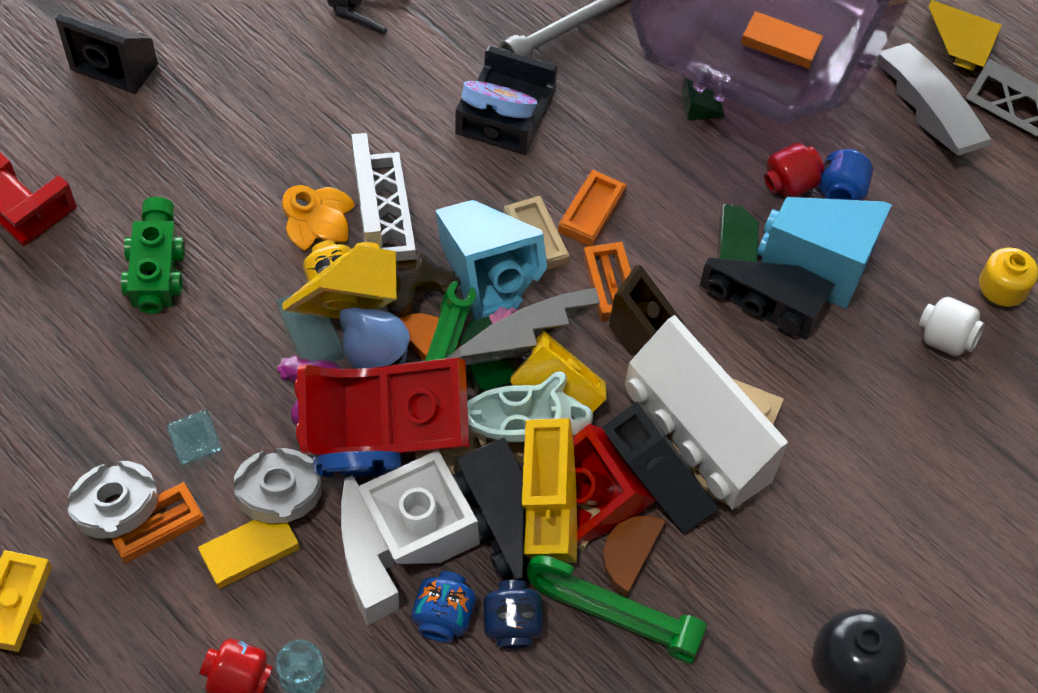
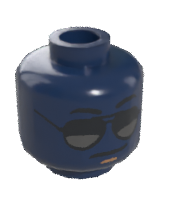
[483,580,544,649]

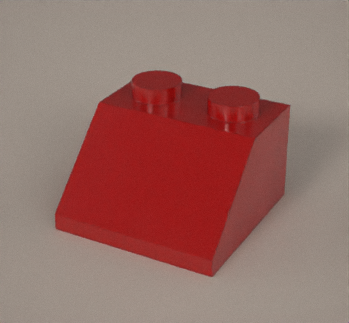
[573,424,656,546]

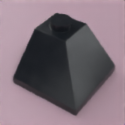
[55,14,158,95]

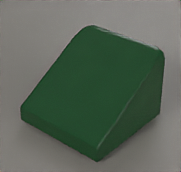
[681,75,724,120]

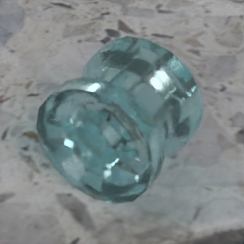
[276,640,325,693]

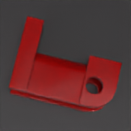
[0,152,77,247]

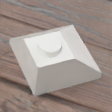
[357,450,480,564]

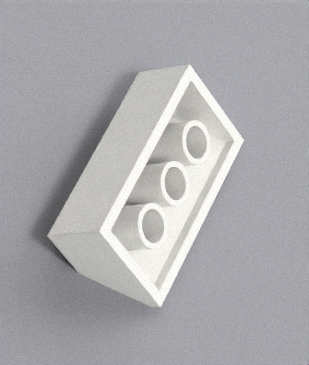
[625,315,789,510]

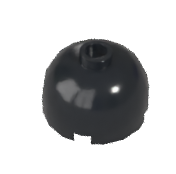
[812,609,907,693]

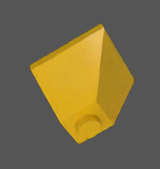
[929,0,1002,71]
[283,242,397,319]

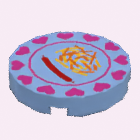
[461,81,537,119]

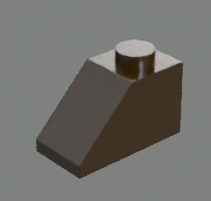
[609,265,685,356]

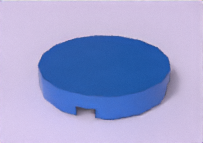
[313,451,402,478]

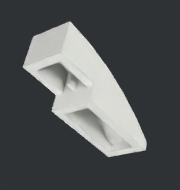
[341,475,399,626]

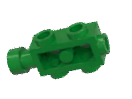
[121,197,185,314]

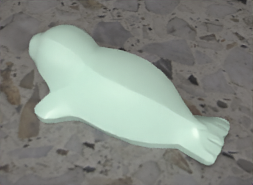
[467,371,593,443]

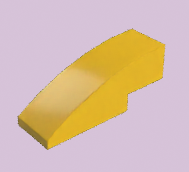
[522,418,577,563]

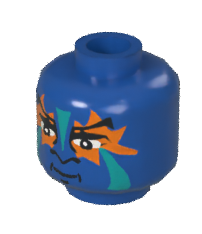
[411,571,477,643]

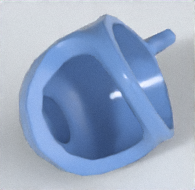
[339,307,410,369]

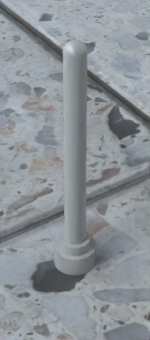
[500,0,627,57]

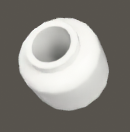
[919,297,985,356]

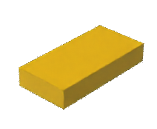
[198,520,300,590]

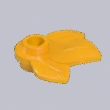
[282,185,355,251]

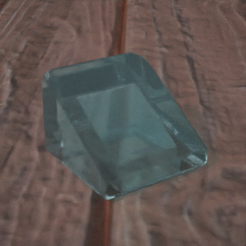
[165,409,222,464]

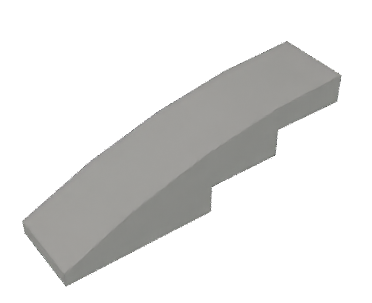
[877,43,991,156]
[445,288,600,365]

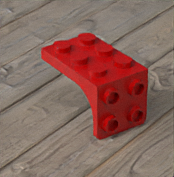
[294,357,469,456]

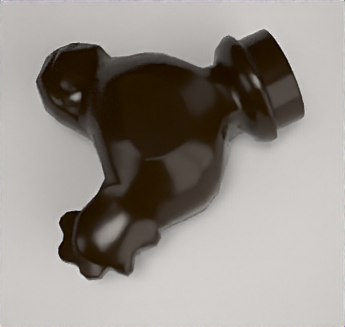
[382,241,461,317]

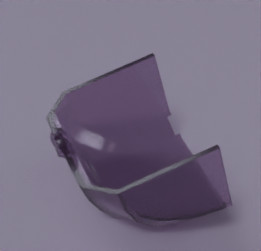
[629,0,908,124]

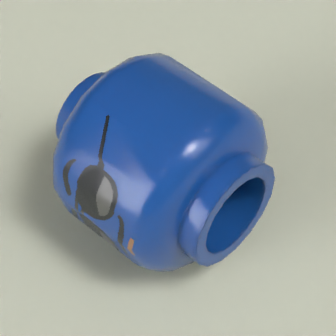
[819,149,873,201]

